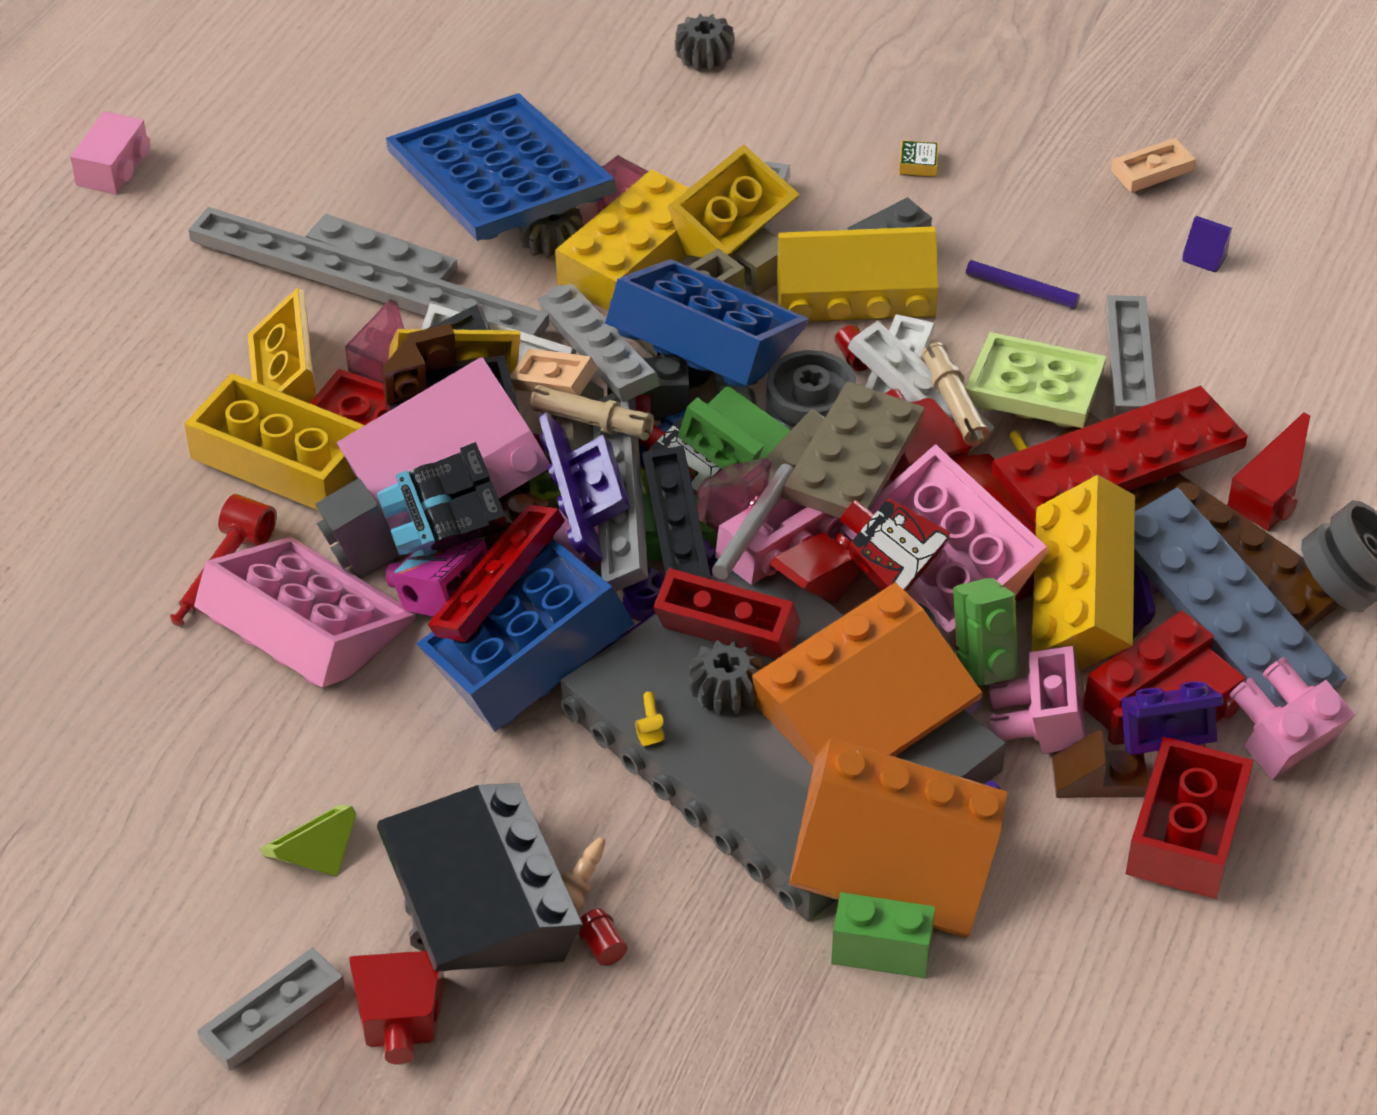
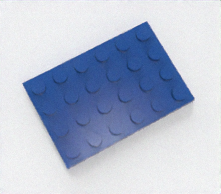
[386,93,617,241]

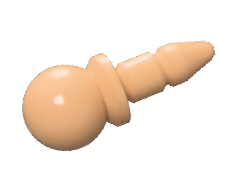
[561,837,605,914]

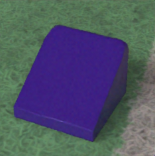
[1182,216,1232,272]

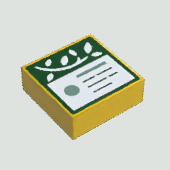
[899,140,939,176]

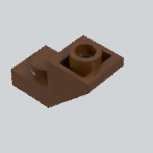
[382,323,456,405]

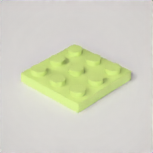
[965,332,1107,428]

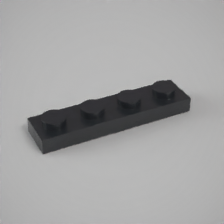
[642,445,711,579]

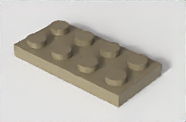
[782,381,925,518]

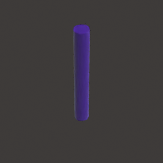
[966,260,1080,309]

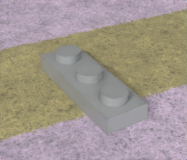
[197,947,345,1071]

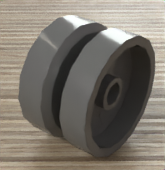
[766,350,856,430]
[1301,500,1377,612]

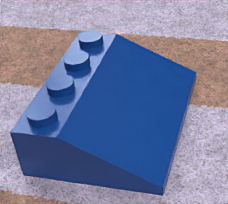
[605,259,809,387]
[416,539,635,732]

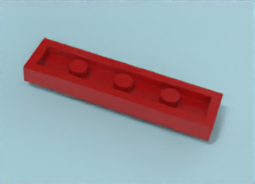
[428,505,565,642]

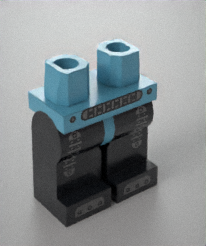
[376,442,507,557]

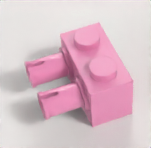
[989,646,1086,754]
[1230,657,1355,780]

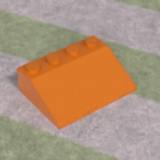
[752,582,982,766]
[788,738,1008,938]

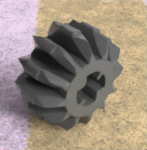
[675,13,735,71]
[519,207,584,259]
[689,639,764,715]

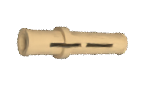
[921,342,989,446]
[530,385,654,440]

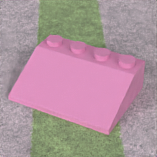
[336,357,550,529]
[840,444,1048,652]
[194,536,417,688]

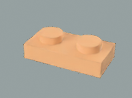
[1111,138,1196,192]
[510,348,598,396]

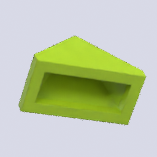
[260,805,356,877]

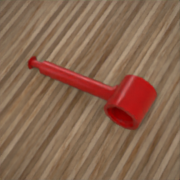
[170,494,277,626]

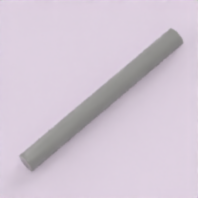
[712,464,794,580]

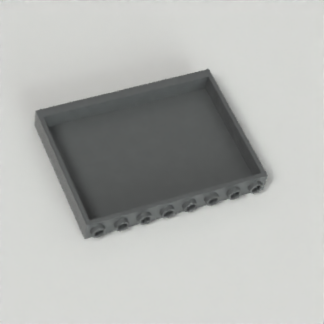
[561,571,1006,922]

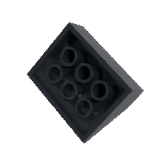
[377,783,582,972]

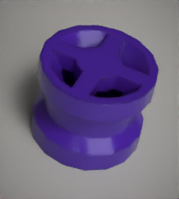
[622,567,664,621]

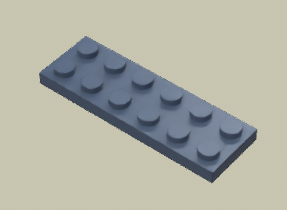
[1134,487,1347,708]

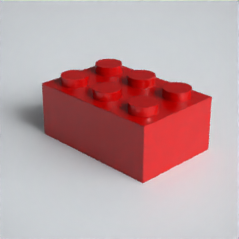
[1125,736,1254,899]

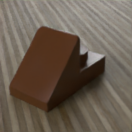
[1052,730,1148,798]

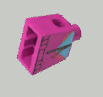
[386,539,488,616]

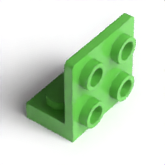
[678,386,791,483]

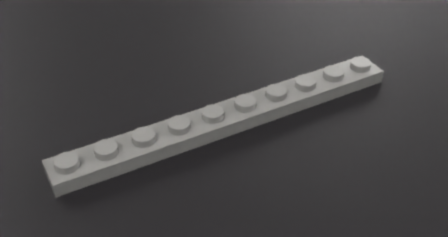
[188,207,549,337]

